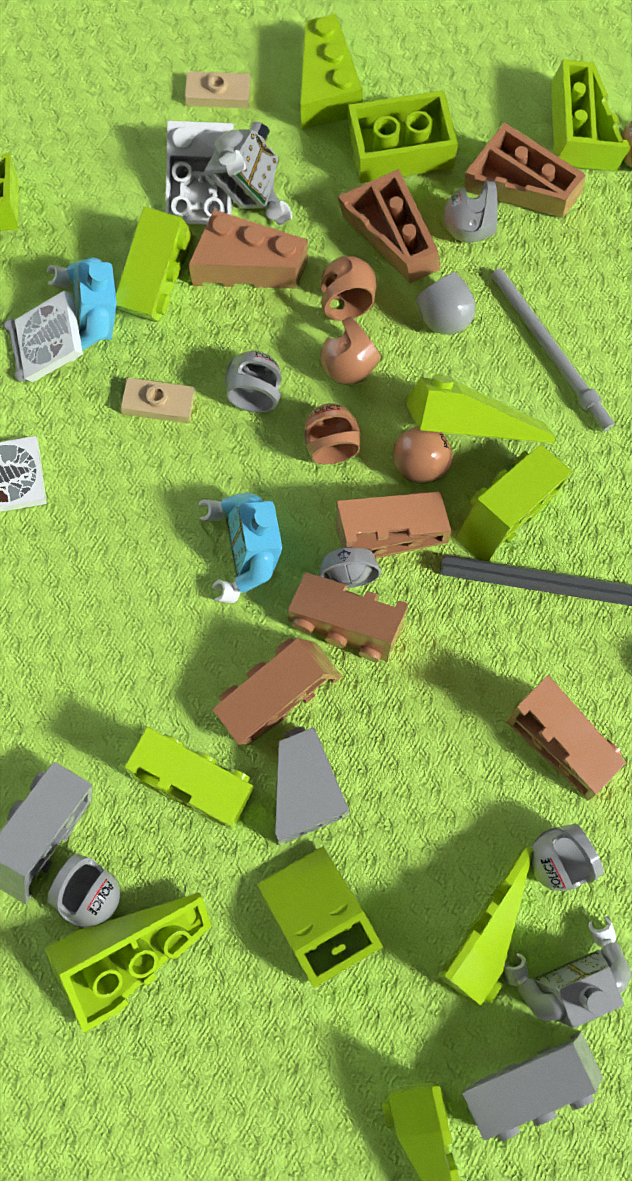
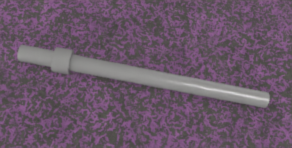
[491,268,615,432]

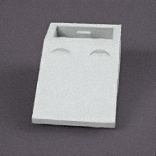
[165,121,236,225]

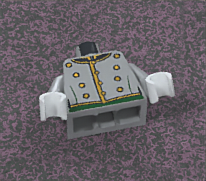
[205,122,292,225]
[503,916,631,1028]

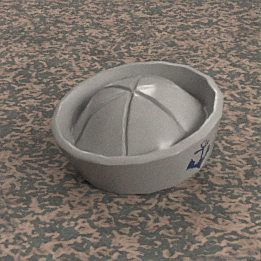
[319,547,381,588]

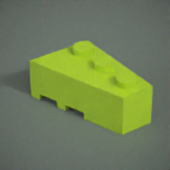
[124,726,254,831]

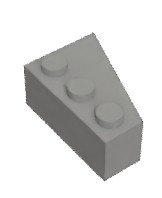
[0,762,92,905]
[462,1031,603,1142]

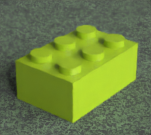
[347,90,458,183]

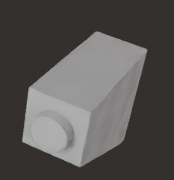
[275,726,350,846]

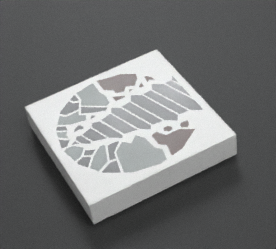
[15,291,83,382]
[0,436,47,512]

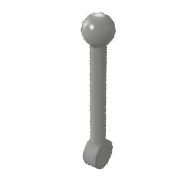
[4,319,26,382]

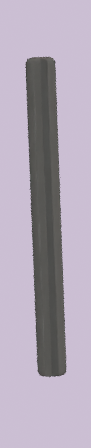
[440,555,632,606]

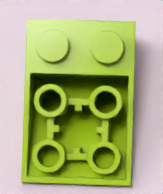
[257,846,383,989]

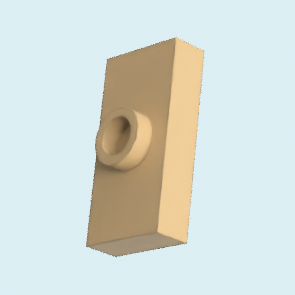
[185,71,251,108]
[120,378,195,424]

